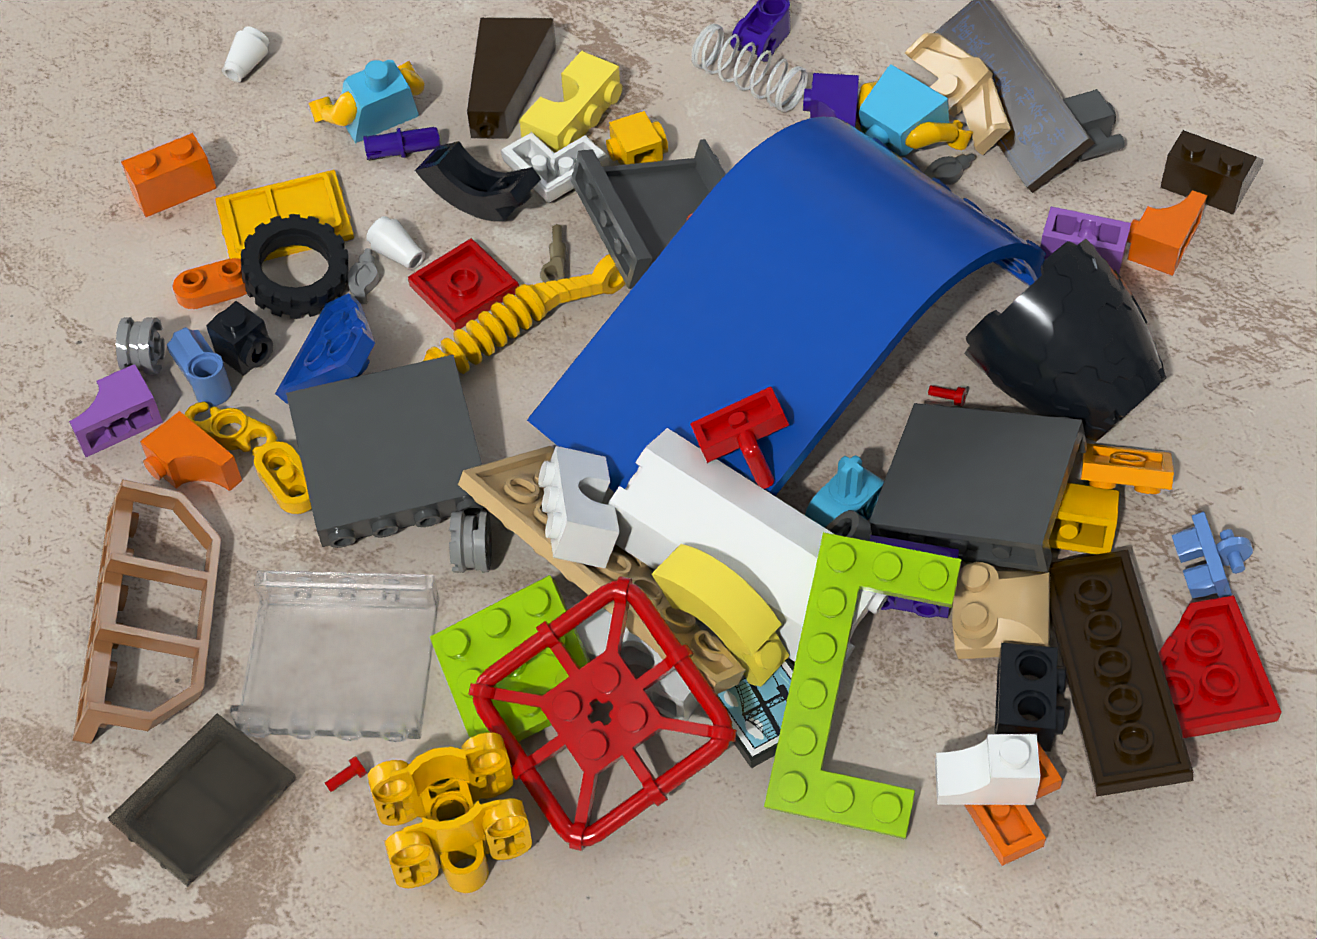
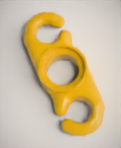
[185,401,278,456]

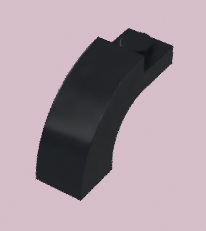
[415,141,541,222]

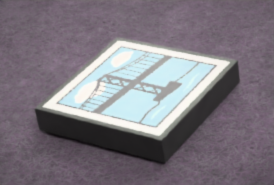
[717,659,794,769]

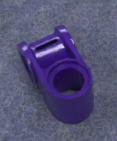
[730,0,790,62]

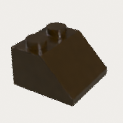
[1160,130,1264,215]

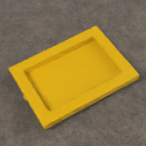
[215,169,355,261]

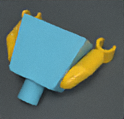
[308,60,424,143]
[857,64,973,156]

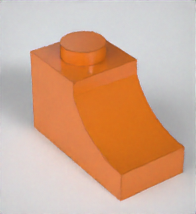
[1127,190,1207,276]
[140,411,242,491]

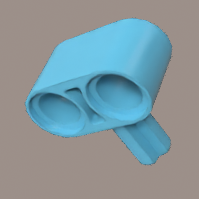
[805,455,884,528]

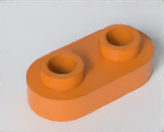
[173,258,247,309]

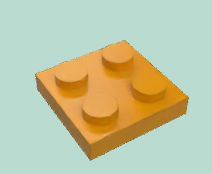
[1081,443,1174,494]

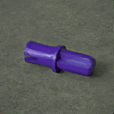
[363,127,441,160]

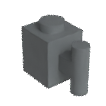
[1064,89,1125,161]

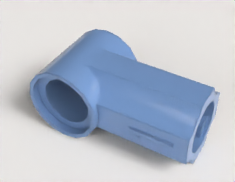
[167,327,232,406]

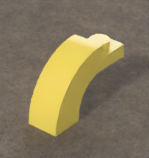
[652,544,789,687]

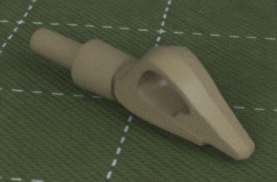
[540,224,566,283]

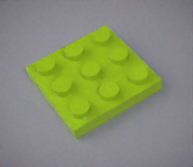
[430,575,598,742]

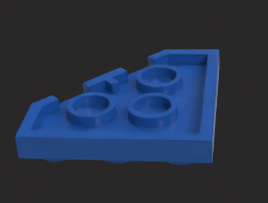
[275,293,375,404]

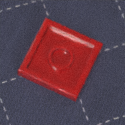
[408,238,519,331]

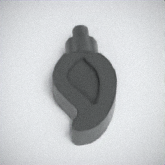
[924,153,975,185]

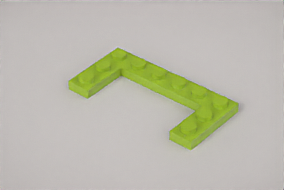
[764,532,961,839]

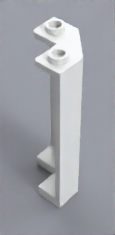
[608,428,889,664]

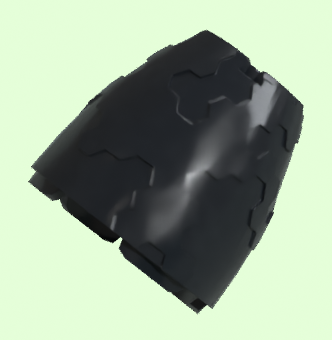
[964,239,1167,442]

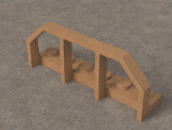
[73,479,221,744]

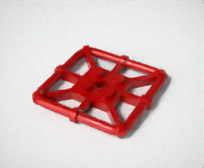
[468,576,737,851]

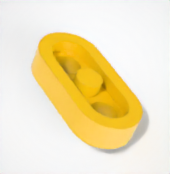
[254,441,312,514]

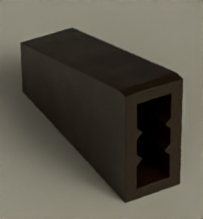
[467,18,556,139]

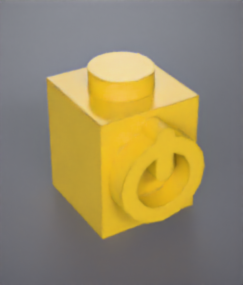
[606,111,668,165]

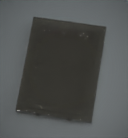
[108,713,297,887]

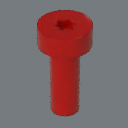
[928,385,967,407]
[325,756,367,792]

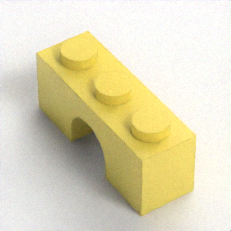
[519,51,622,153]

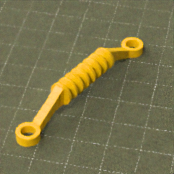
[423,254,625,374]

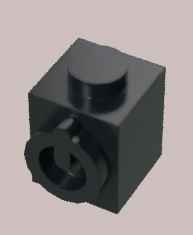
[206,301,273,376]

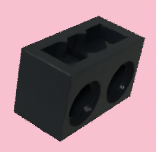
[994,643,1066,752]

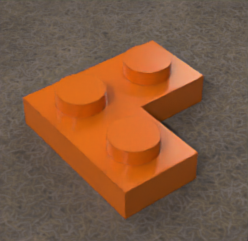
[964,741,1063,866]

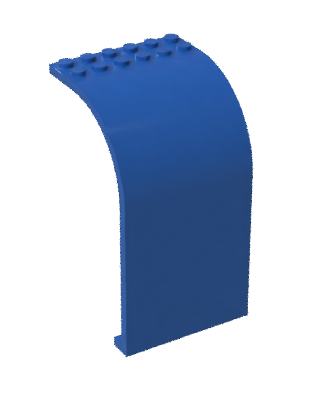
[527,116,1046,496]

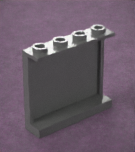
[571,139,726,289]
[286,355,485,548]
[869,403,1087,573]

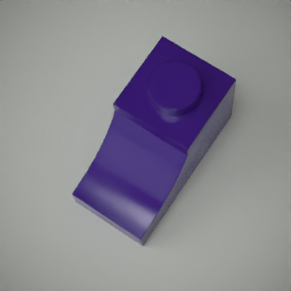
[803,73,859,128]

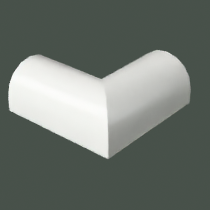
[501,132,609,203]

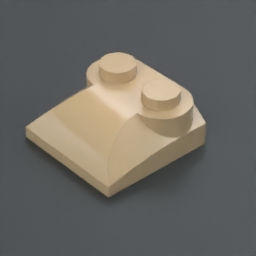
[952,562,1050,659]

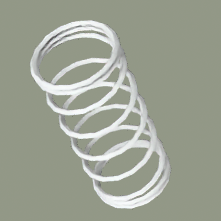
[691,23,808,112]

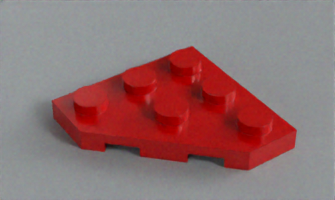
[1158,595,1282,738]

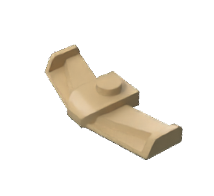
[905,33,1011,155]

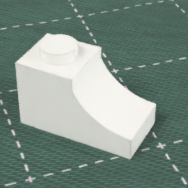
[935,734,1041,805]

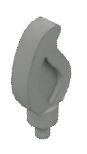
[348,248,379,304]

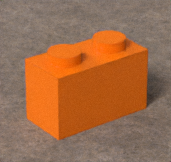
[121,133,217,217]

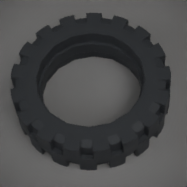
[241,214,348,319]

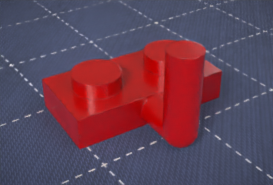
[690,386,789,489]

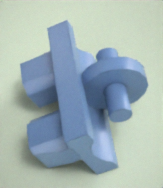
[1172,512,1253,598]

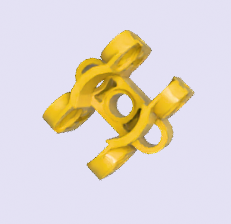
[367,732,532,893]

